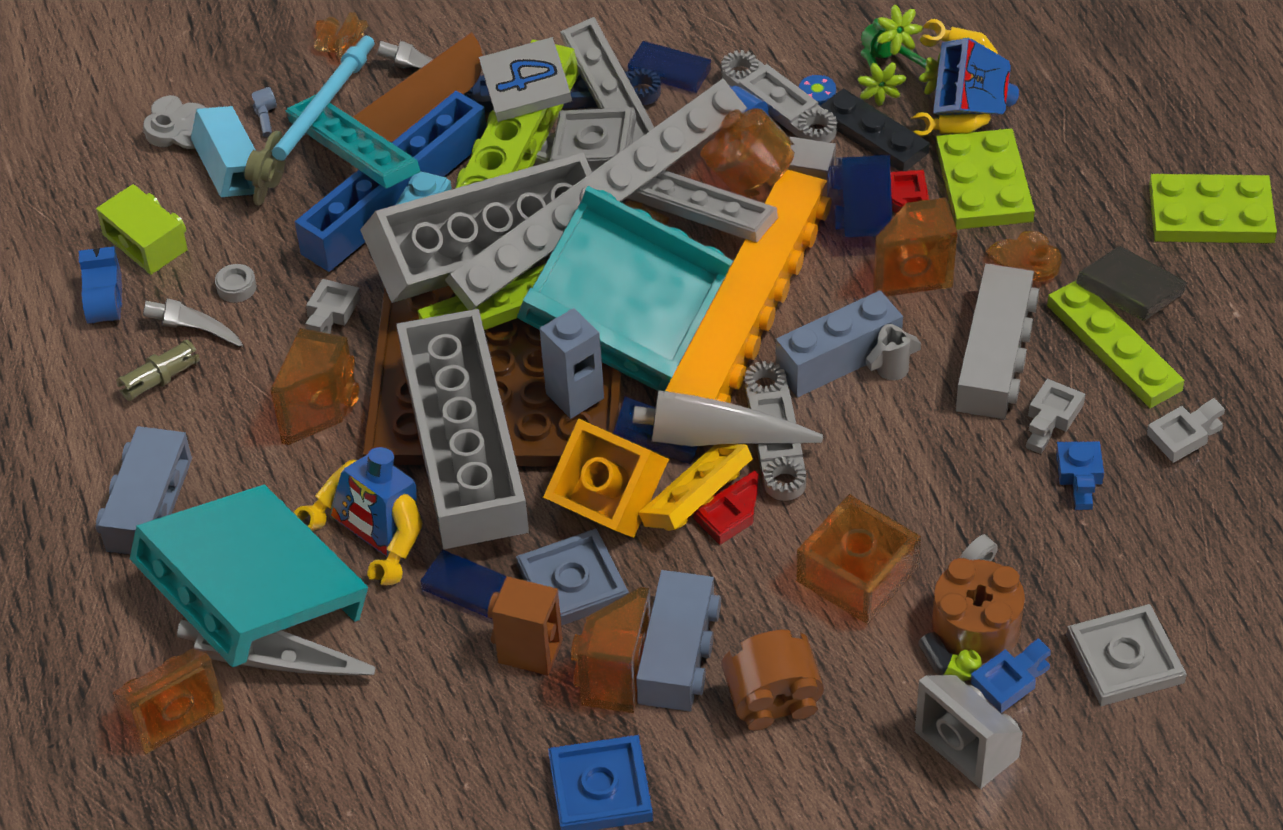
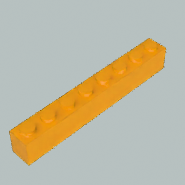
[665,168,832,403]

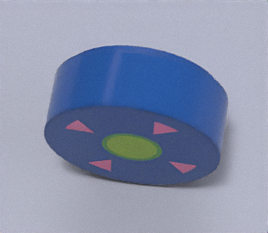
[799,75,836,106]

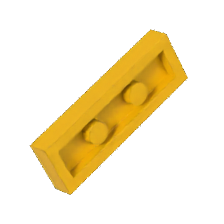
[638,444,753,531]

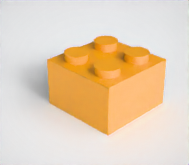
[543,418,669,538]

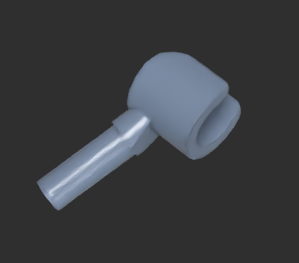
[252,87,277,138]

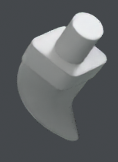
[377,41,433,69]
[143,298,243,346]

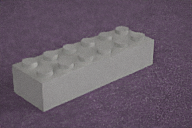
[360,153,592,303]
[397,309,529,549]

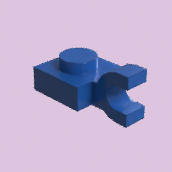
[1056,441,1104,510]
[971,638,1051,713]

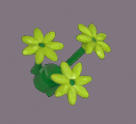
[857,5,940,106]

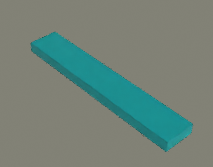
[285,95,421,189]

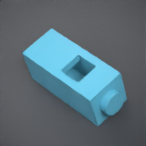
[191,106,255,197]

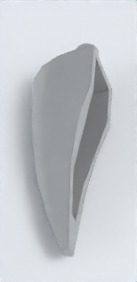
[633,390,823,446]
[177,620,376,675]

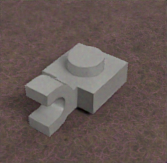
[305,279,361,350]
[1026,379,1086,454]
[1147,398,1225,463]

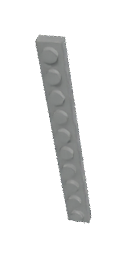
[445,79,747,310]

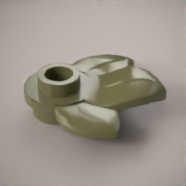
[245,130,286,206]

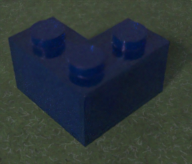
[829,155,893,237]

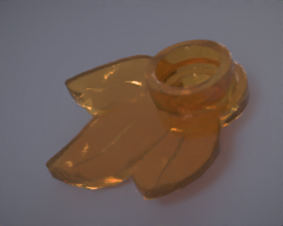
[986,231,1062,281]

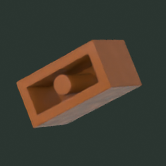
[488,576,563,676]

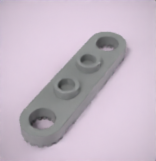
[721,50,837,143]
[745,361,806,501]

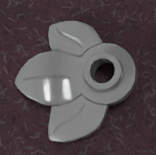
[143,95,207,149]

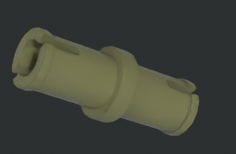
[116,340,200,401]

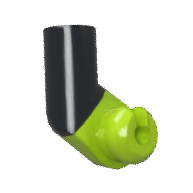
[918,632,982,681]

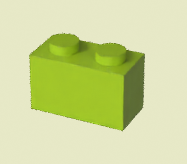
[96,184,188,275]

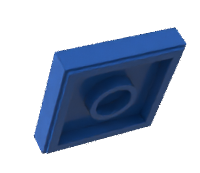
[548,735,653,830]

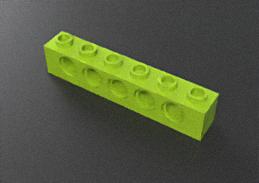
[456,39,579,188]

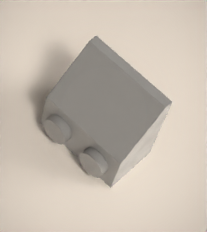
[915,675,1023,789]

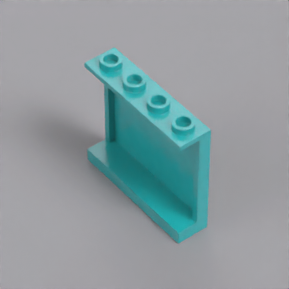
[517,186,733,391]
[130,484,368,667]

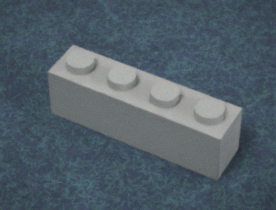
[956,263,1039,420]

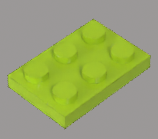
[936,128,1035,230]
[1149,174,1277,243]

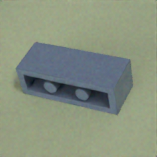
[775,290,903,398]
[96,426,192,555]
[636,570,721,712]

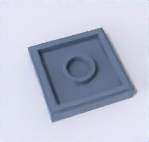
[516,529,630,625]

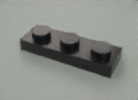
[820,88,929,171]

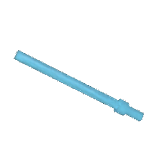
[272,36,375,161]

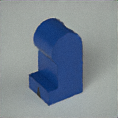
[78,246,122,324]

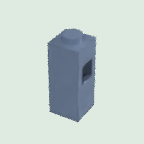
[540,308,604,419]

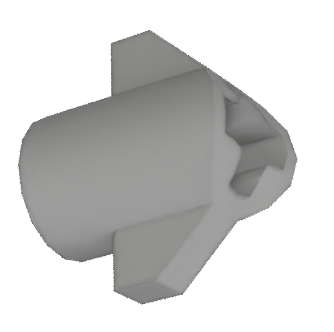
[866,324,921,380]

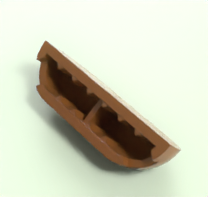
[353,32,483,142]

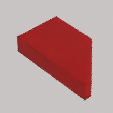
[885,170,933,232]
[693,470,759,545]

